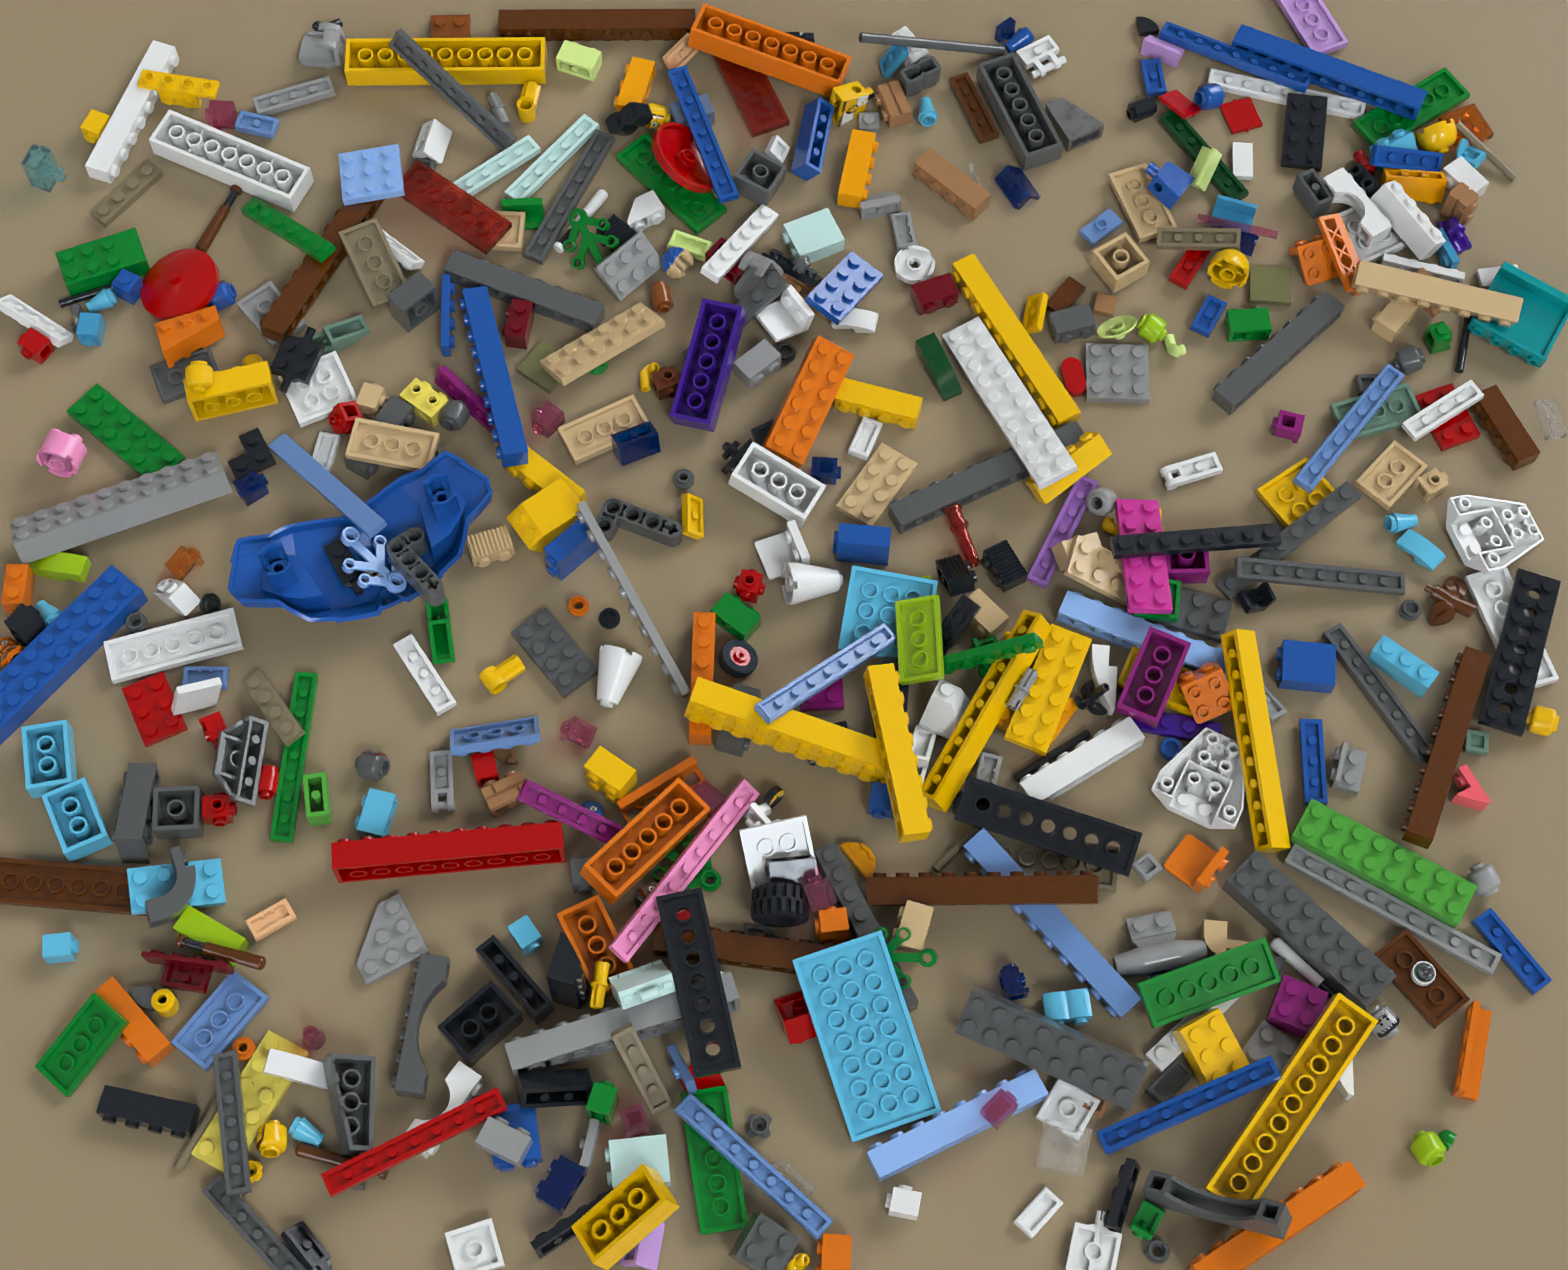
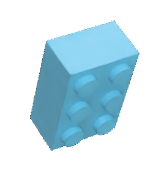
[21,719,77,799]
[41,777,113,863]

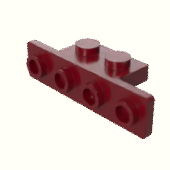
[141,949,235,994]

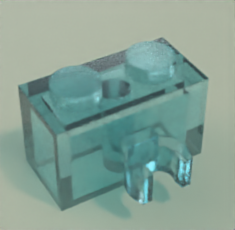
[21,144,67,192]

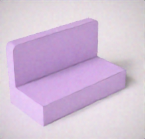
[1140,35,1185,69]
[620,1222,665,1270]

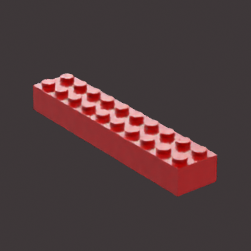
[331,820,566,883]

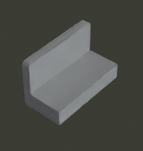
[858,191,901,220]

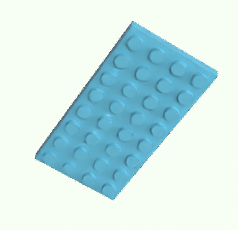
[792,930,942,1142]

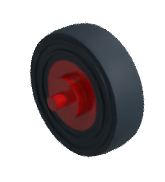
[718,640,758,678]

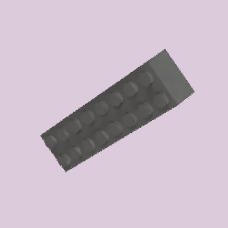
[1221,850,1397,1011]
[954,985,1149,1110]

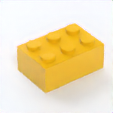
[1172,1008,1249,1085]

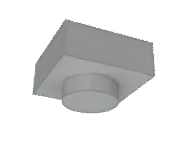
[859,112,880,134]

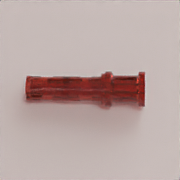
[944,504,981,568]

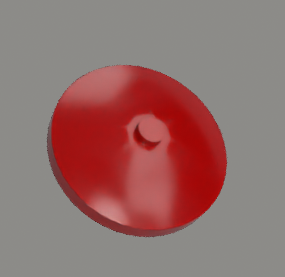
[652,122,713,193]
[140,248,220,321]

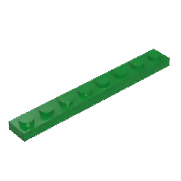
[270,672,319,844]

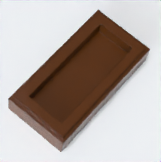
[1046,276,1086,312]

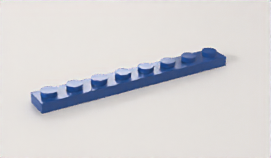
[1158,21,1313,94]
[667,65,739,204]
[1096,1055,1282,1155]

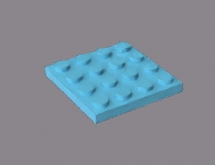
[837,565,938,659]

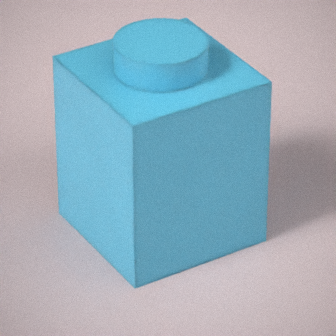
[507,914,543,955]
[42,932,80,964]

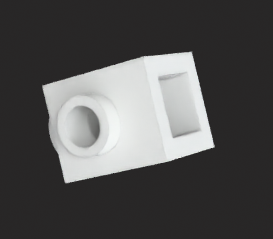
[885,1185,922,1221]

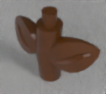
[1424,576,1477,626]

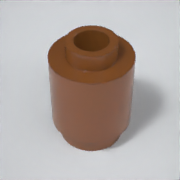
[650,281,674,314]

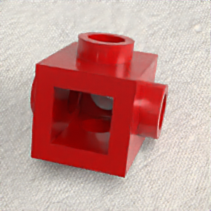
[327,401,364,435]
[733,569,766,604]
[202,792,237,827]

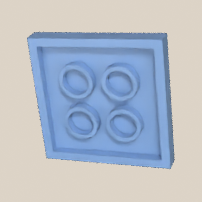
[338,144,405,206]

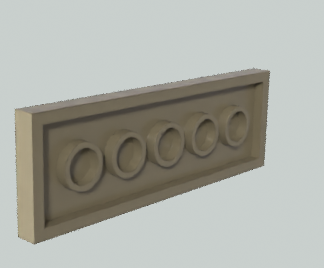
[979,830,1120,893]

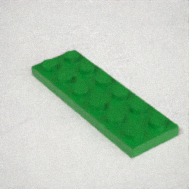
[1352,67,1470,146]
[616,133,727,235]
[66,383,186,476]
[1136,937,1281,1028]
[680,1085,748,1236]

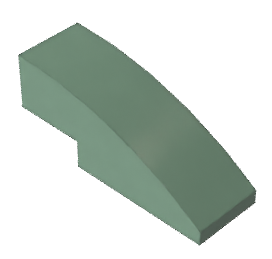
[311,315,370,356]

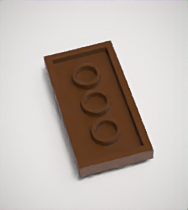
[1374,928,1470,1029]

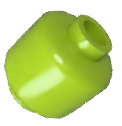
[1136,312,1168,343]
[1410,1130,1446,1168]

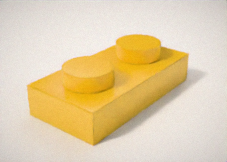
[1022,292,1048,335]
[682,493,704,540]

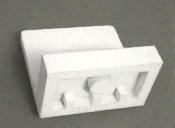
[756,285,815,342]
[755,520,810,580]

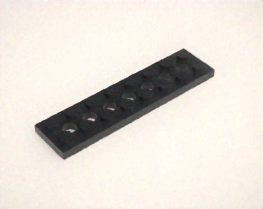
[1478,568,1561,737]
[954,776,1143,877]
[656,887,742,1079]

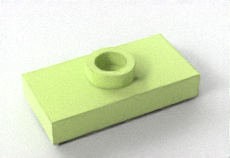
[667,230,713,262]

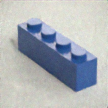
[791,97,835,181]

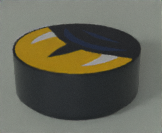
[764,785,785,808]

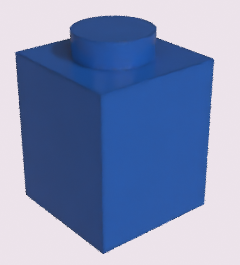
[111,268,143,305]

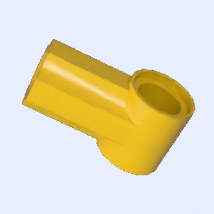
[517,81,541,123]
[479,654,526,695]

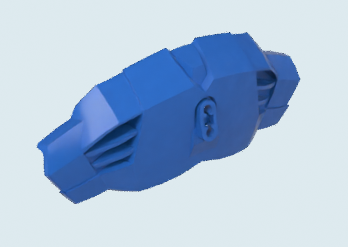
[228,451,493,623]

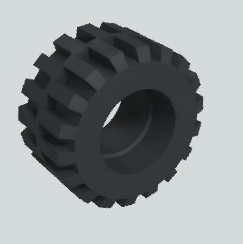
[751,882,809,928]

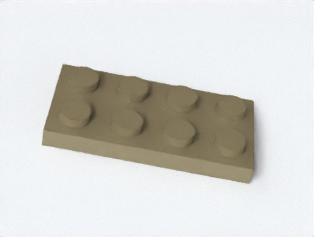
[338,218,406,309]

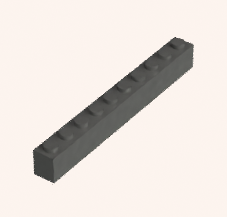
[888,421,1084,534]

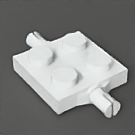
[1065,1210,1122,1270]

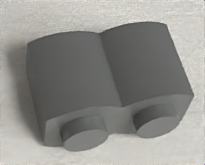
[899,56,941,97]

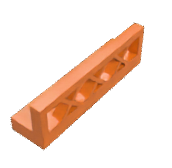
[1316,213,1361,296]
[616,755,707,824]
[1452,1001,1492,1102]

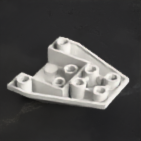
[1446,495,1544,573]
[1151,727,1245,829]

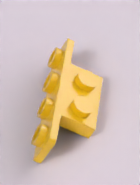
[137,70,220,109]

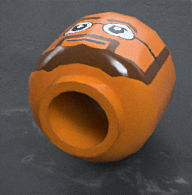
[0,637,24,668]

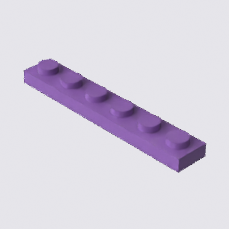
[1026,476,1099,589]

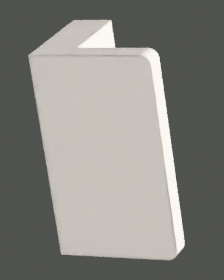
[411,119,452,165]

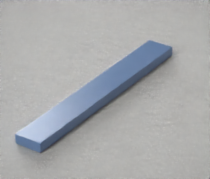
[1292,363,1405,494]
[268,433,387,539]
[754,623,897,725]
[674,1093,833,1240]

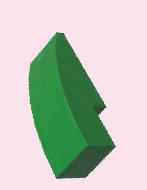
[425,597,455,665]

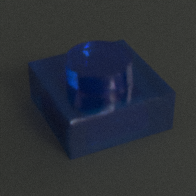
[994,16,1016,44]

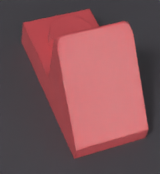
[1451,764,1491,811]

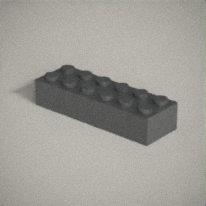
[976,52,1063,171]

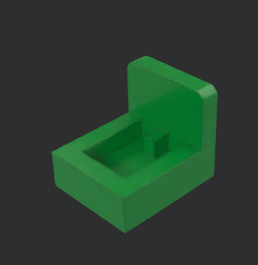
[1129,1198,1166,1240]

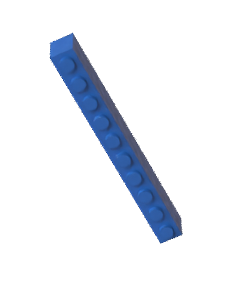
[1232,24,1428,121]
[459,286,528,468]

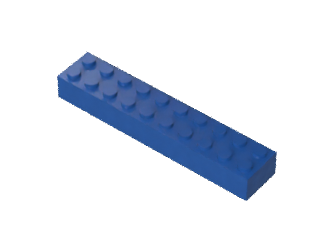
[0,565,148,745]

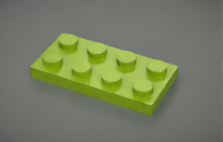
[895,594,945,685]

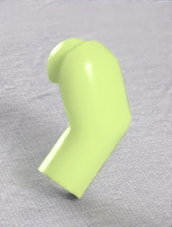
[1164,334,1186,358]

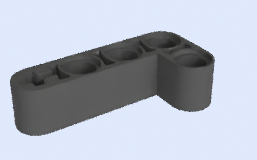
[596,498,683,547]
[386,527,446,606]

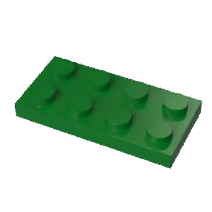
[35,992,130,1097]

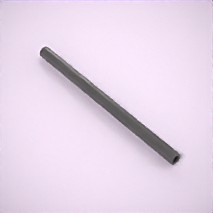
[859,32,1006,56]

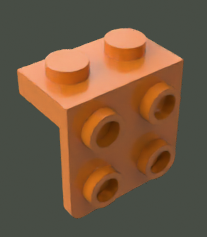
[1288,233,1341,286]
[1176,661,1232,724]
[1164,834,1230,894]

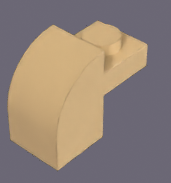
[1200,919,1249,957]

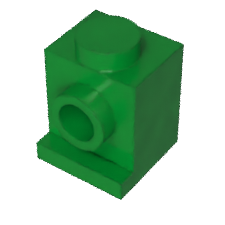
[1422,321,1452,355]

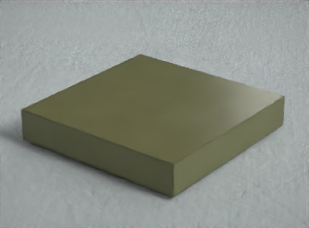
[1249,265,1291,306]
[517,340,559,394]

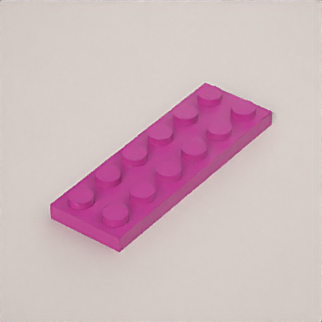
[1115,499,1173,614]

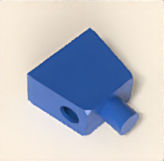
[1144,162,1195,210]

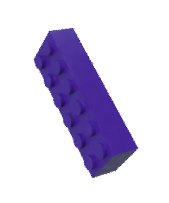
[670,298,747,432]

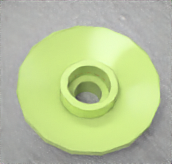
[1097,315,1137,340]

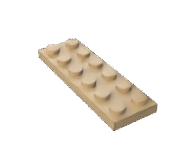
[539,302,666,386]

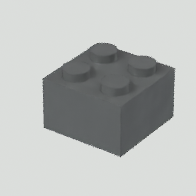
[733,148,788,206]
[387,271,440,333]
[152,785,205,840]
[728,1213,800,1270]

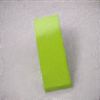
[27,552,92,583]

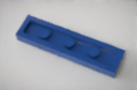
[1369,144,1443,172]
[441,274,456,357]
[1298,719,1328,805]
[1471,908,1552,996]

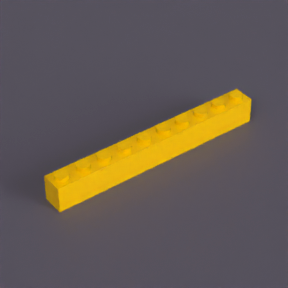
[950,253,1081,430]
[922,609,1052,813]
[1220,629,1291,853]

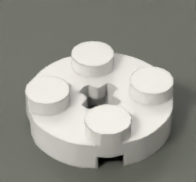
[894,245,935,285]

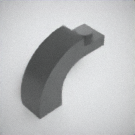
[144,846,196,929]

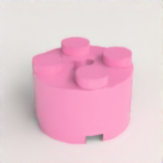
[36,428,87,478]

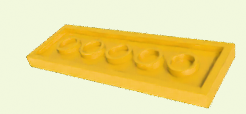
[1004,624,1092,756]

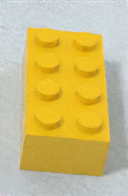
[183,361,279,422]
[571,1163,680,1270]

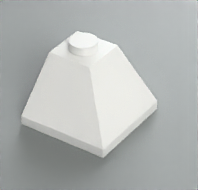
[919,679,970,740]

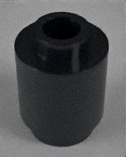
[1126,97,1157,123]

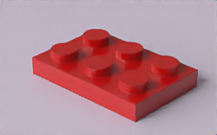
[1415,383,1481,452]
[122,671,188,748]

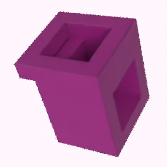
[1270,410,1305,443]

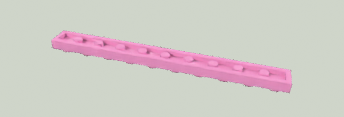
[608,779,760,963]

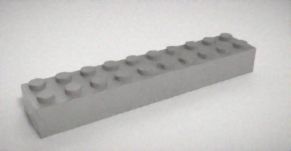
[9,451,232,564]
[504,971,740,1082]

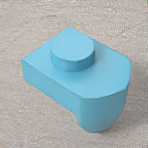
[1455,138,1486,169]

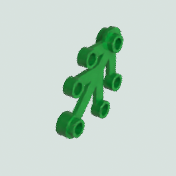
[563,208,619,270]
[653,833,721,892]
[874,926,938,989]

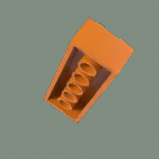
[762,335,855,468]
[580,777,711,906]

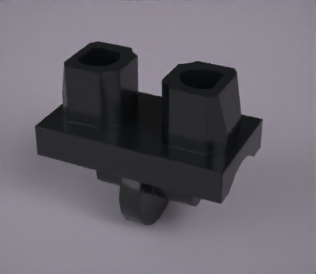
[1348,162,1382,199]
[721,439,754,475]

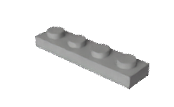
[252,76,336,116]

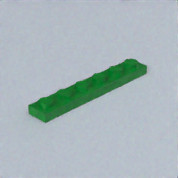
[240,197,336,263]
[943,632,1044,675]

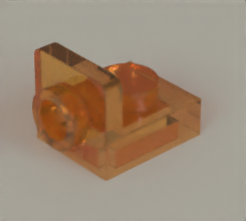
[165,546,205,580]

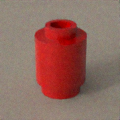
[257,765,280,800]

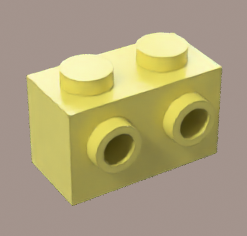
[399,378,449,427]

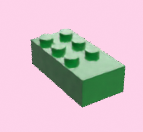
[55,228,150,296]

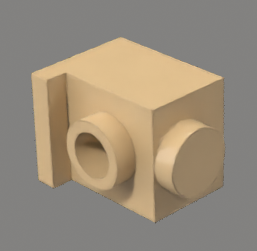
[1412,468,1449,503]

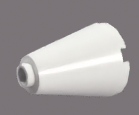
[781,562,843,605]
[596,645,643,708]

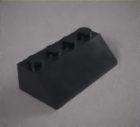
[546,932,589,1010]

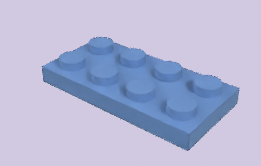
[450,716,541,756]
[170,971,270,1072]

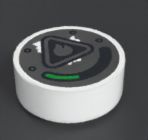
[1411,961,1436,986]

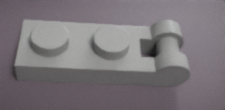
[429,750,455,813]

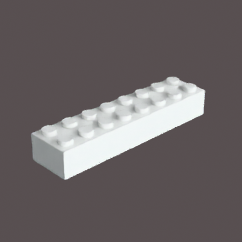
[149,109,314,212]

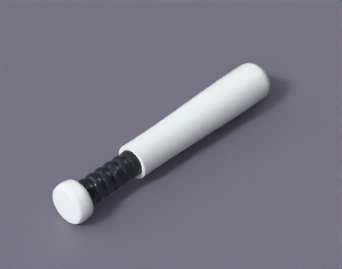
[553,189,608,253]
[1270,937,1344,999]

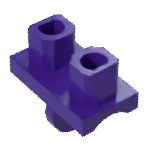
[1436,217,1472,255]

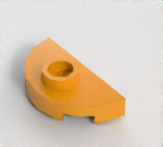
[839,841,876,882]

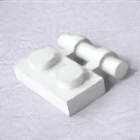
[1016,35,1067,79]

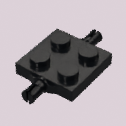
[270,327,325,393]

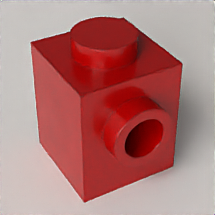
[17,327,55,365]

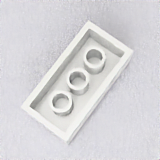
[728,442,826,528]

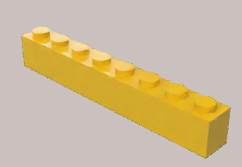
[863,663,933,843]

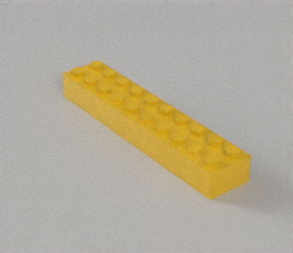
[344,37,547,86]
[684,677,887,784]
[1201,993,1378,1200]

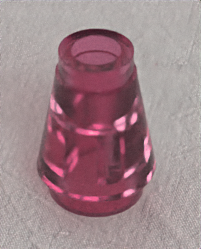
[302,1025,326,1051]

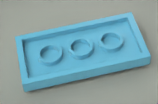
[127,858,226,915]

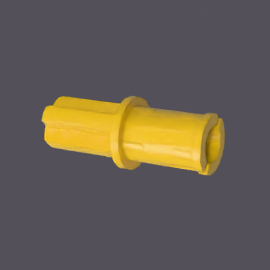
[589,961,610,1009]

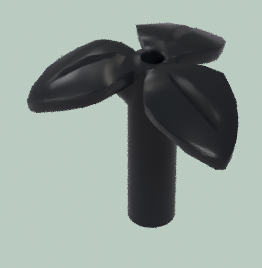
[1074,680,1110,715]

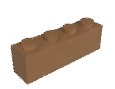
[913,148,991,220]

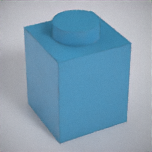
[76,312,106,347]

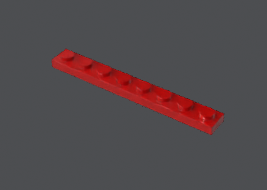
[321,1087,508,1198]

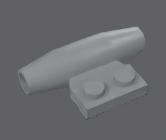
[1113,911,1207,975]

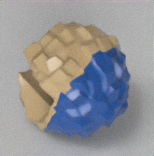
[662,247,695,279]

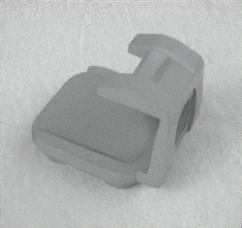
[299,22,346,69]
[733,251,784,301]

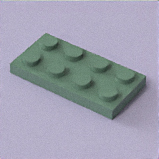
[1329,382,1421,441]

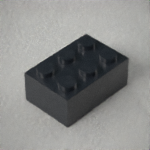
[437,980,524,1068]

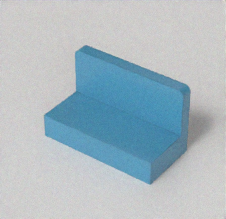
[1209,195,1257,235]

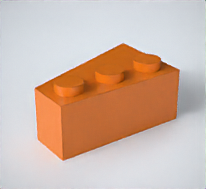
[154,305,226,369]

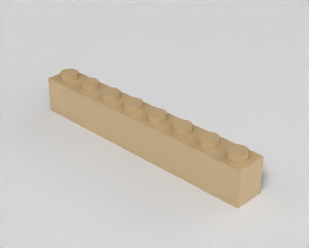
[1351,260,1524,327]

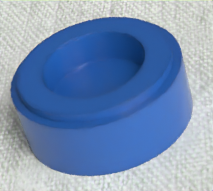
[1159,737,1182,761]

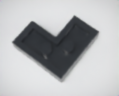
[228,428,277,482]

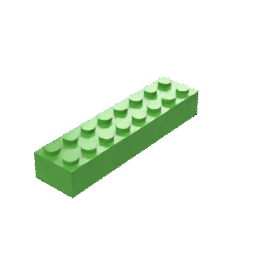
[1289,799,1477,929]

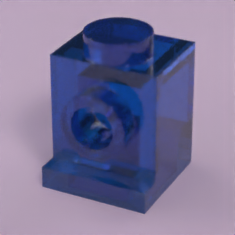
[811,457,841,485]
[232,470,269,507]
[998,964,1030,1001]

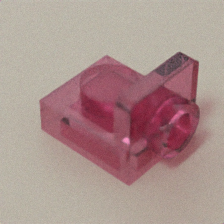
[559,716,598,749]

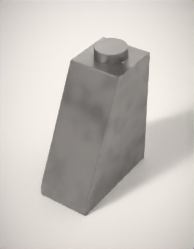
[1045,97,1104,152]

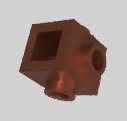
[651,365,682,401]

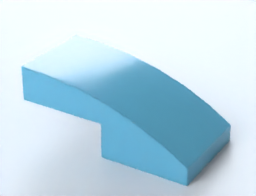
[1396,528,1446,571]

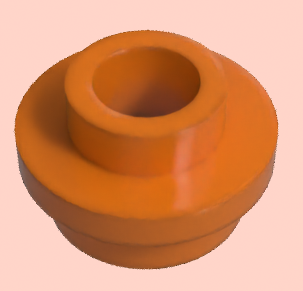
[568,595,589,617]
[232,1037,256,1061]

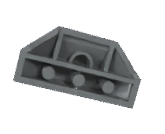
[212,715,269,807]

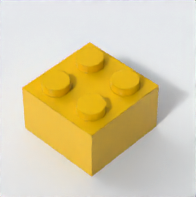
[584,746,638,804]

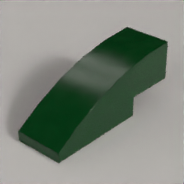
[915,332,962,401]

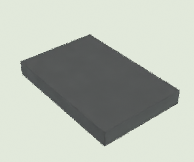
[150,346,219,405]

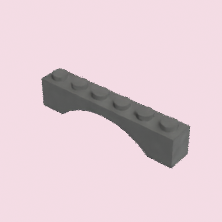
[392,953,451,1099]
[1142,1170,1292,1240]

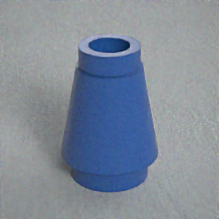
[1004,27,1034,54]

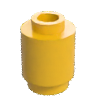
[151,989,179,1018]

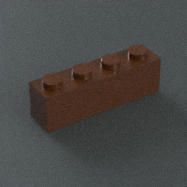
[1470,385,1540,471]

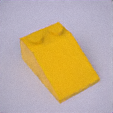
[506,477,581,553]

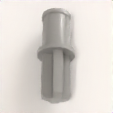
[487,92,511,128]
[1005,668,1038,711]

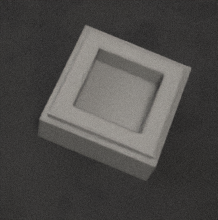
[1132,851,1163,884]

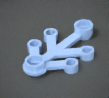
[341,527,407,593]

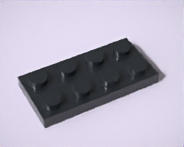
[1280,93,1328,172]

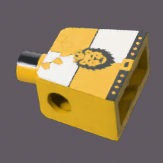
[829,81,874,127]

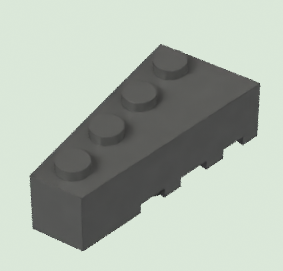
[112,763,160,864]
[322,1053,376,1156]

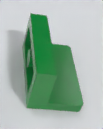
[501,198,544,230]

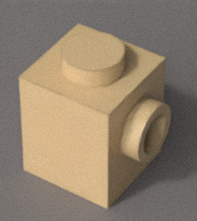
[356,382,388,418]

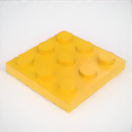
[1256,457,1335,528]

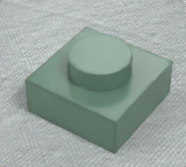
[1464,729,1489,756]

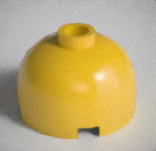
[1415,119,1458,154]
[1207,249,1250,289]

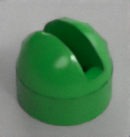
[1438,1130,1457,1151]

